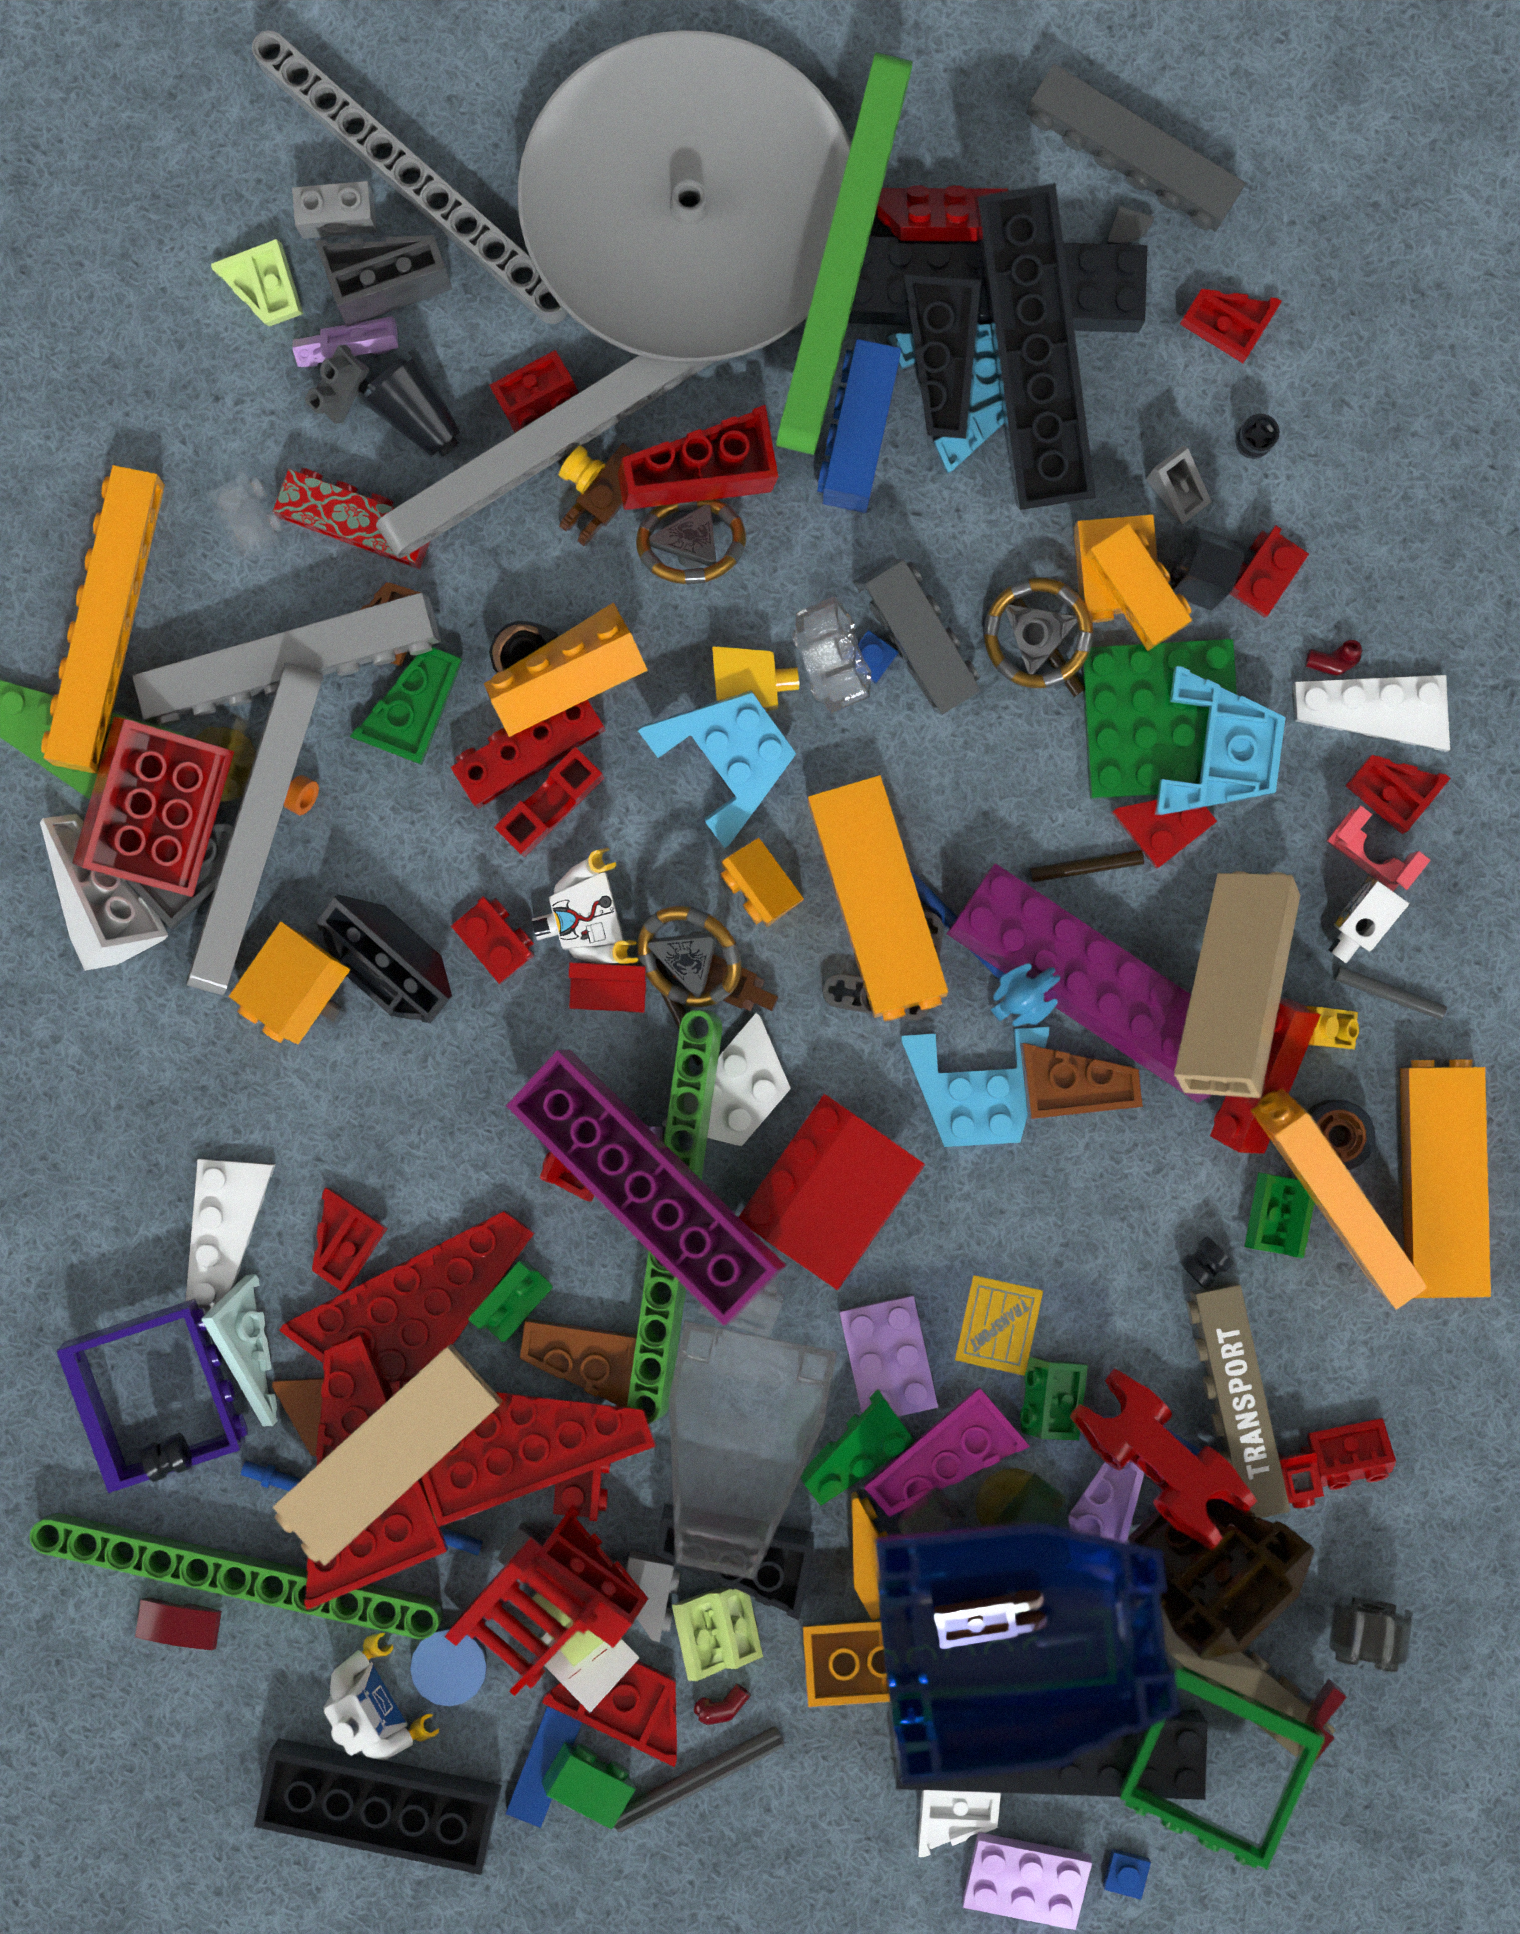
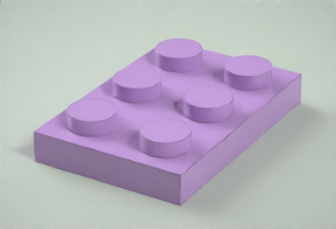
[839,1295,938,1416]
[963,1832,1092,1930]

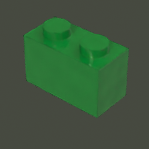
[541,1742,636,1830]

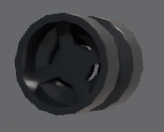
[1235,413,1280,459]
[1179,1236,1233,1290]
[140,1432,192,1482]

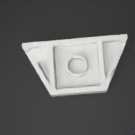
[662,1013,791,1146]

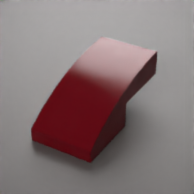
[135,1597,222,1650]
[1299,1679,1347,1763]

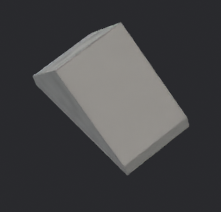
[1146,445,1212,525]

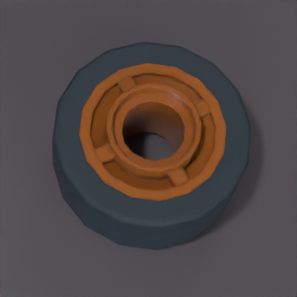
[1307,1100,1375,1171]

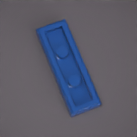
[505,1706,582,1828]

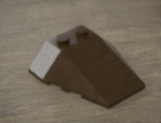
[1128,1499,1315,1660]

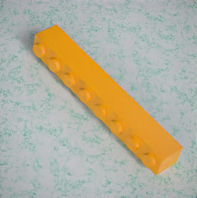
[41,465,165,774]

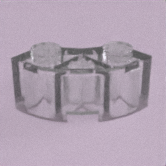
[792,596,872,713]

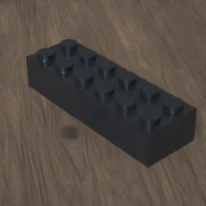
[254,1738,502,1875]

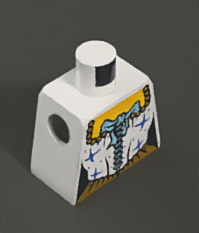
[1328,876,1409,963]

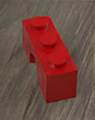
[494,747,605,858]

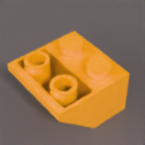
[720,838,804,927]

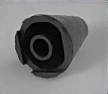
[358,348,460,457]

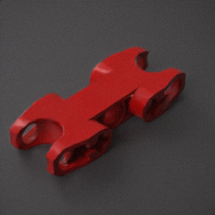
[1070,1368,1257,1550]

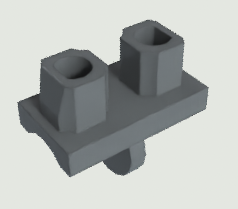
[305,345,370,424]

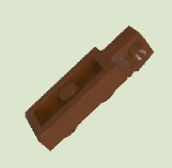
[673,954,778,1012]

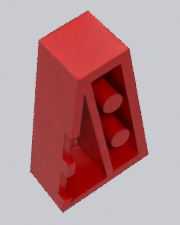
[524,1506,649,1649]

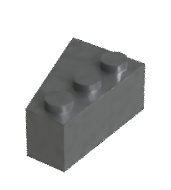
[315,235,453,326]

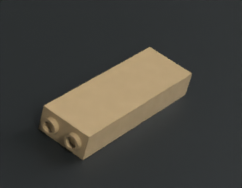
[1174,871,1300,1098]
[273,1344,503,1565]

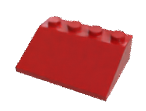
[72,717,234,897]
[738,1094,926,1290]

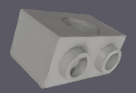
[292,181,377,239]

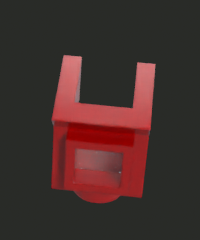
[1277,1446,1324,1508]

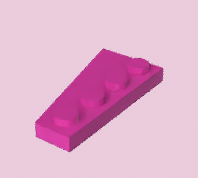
[864,1387,1030,1517]

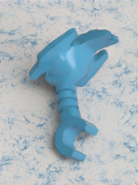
[990,964,1061,1027]

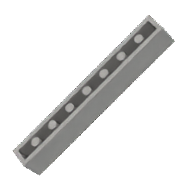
[132,592,441,727]

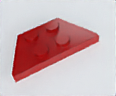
[877,185,1008,241]
[542,1649,677,1767]

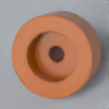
[284,775,319,816]

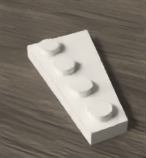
[1293,675,1450,752]
[186,1159,276,1313]

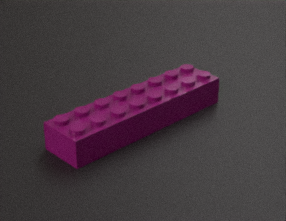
[946,863,1211,1103]
[506,1049,786,1326]

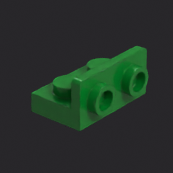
[468,1261,553,1342]
[1020,1357,1088,1441]

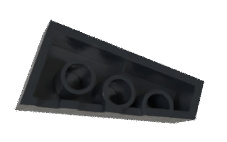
[904,274,984,439]

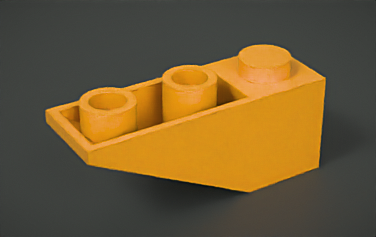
[851,1491,915,1621]

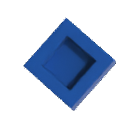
[846,630,899,684]
[1103,1848,1151,1900]

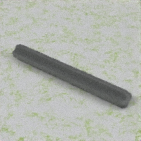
[614,1727,784,1832]

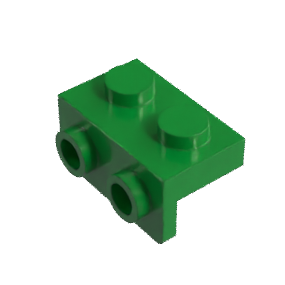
[1244,1172,1315,1258]

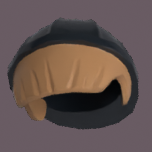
[489,620,559,673]

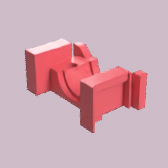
[1327,805,1430,891]

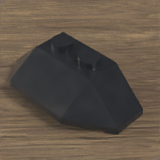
[316,894,452,1023]

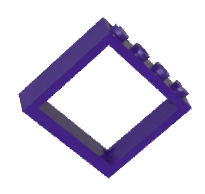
[56,1299,248,1493]

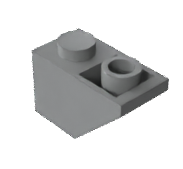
[626,1550,681,1642]

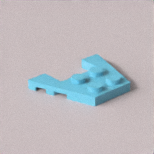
[888,324,1005,474]
[1155,666,1286,815]
[637,691,796,848]
[901,1027,1049,1147]

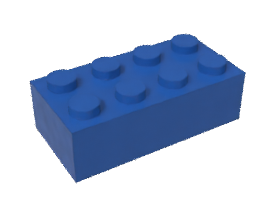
[817,339,902,513]

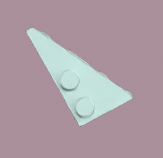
[201,1274,278,1426]

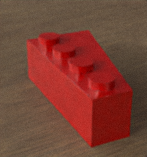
[618,405,779,510]

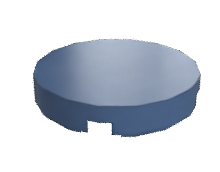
[410,1628,487,1707]

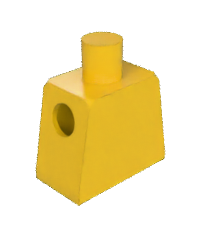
[712,647,799,712]

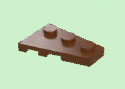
[1020,1043,1143,1119]
[520,1318,637,1407]

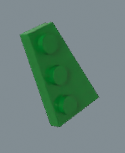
[349,647,463,765]
[799,1389,915,1506]

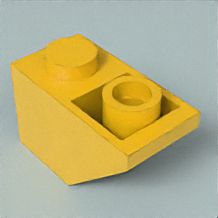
[1305,1006,1359,1049]

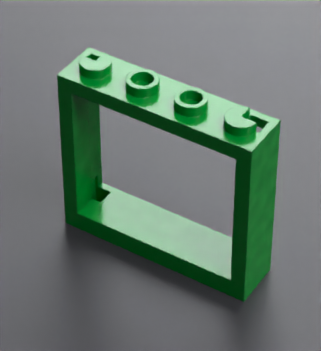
[1120,1662,1325,1870]

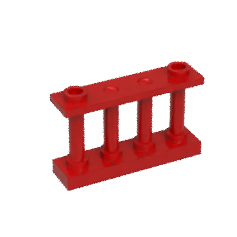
[444,1537,602,1696]

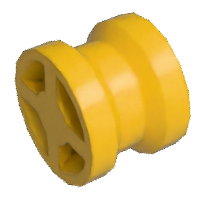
[558,446,605,494]

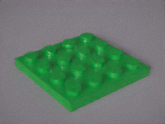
[1082,639,1237,799]

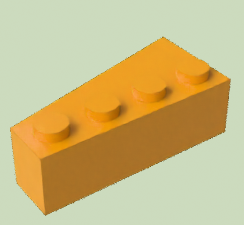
[484,602,647,737]

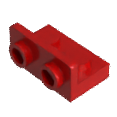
[489,350,579,433]
[1230,525,1309,618]
[451,896,535,984]
[1307,1418,1396,1490]
[553,1463,611,1522]

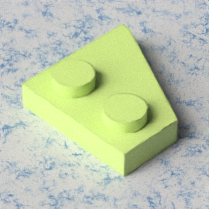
[211,239,303,327]

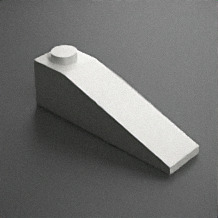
[40,814,168,971]

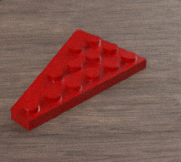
[279,1211,535,1400]
[304,1335,449,1610]
[390,1381,657,1527]

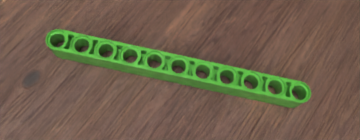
[776,52,913,455]
[627,1010,722,1424]
[30,1513,443,1639]

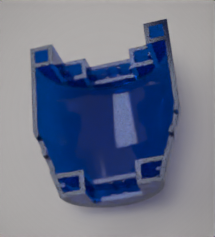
[873,1520,1180,1785]

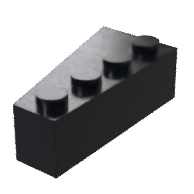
[655,1503,814,1620]

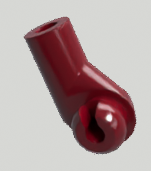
[1305,640,1363,676]
[694,1683,751,1725]

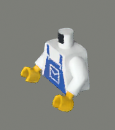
[324,1633,440,1760]

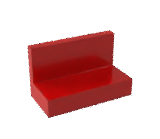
[568,963,647,1013]

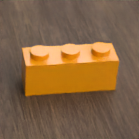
[1086,524,1192,651]

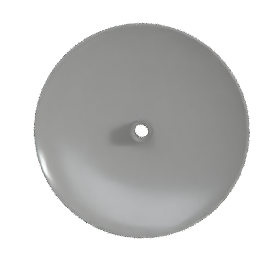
[518,30,851,363]

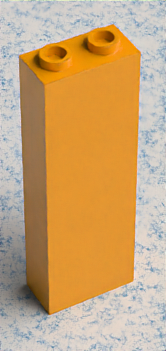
[808,775,949,1022]
[1400,1059,1491,1298]
[1251,1088,1428,1310]

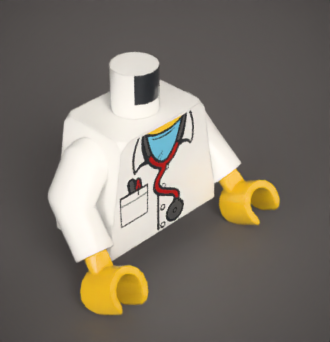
[532,847,638,964]

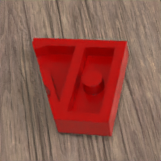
[1180,289,1282,363]
[1345,755,1451,834]
[1111,800,1217,869]
[312,1187,388,1292]

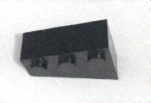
[1168,526,1245,611]

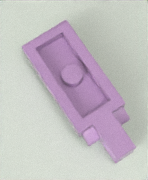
[293,316,398,367]

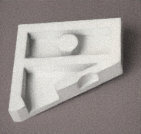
[917,1790,1001,1857]

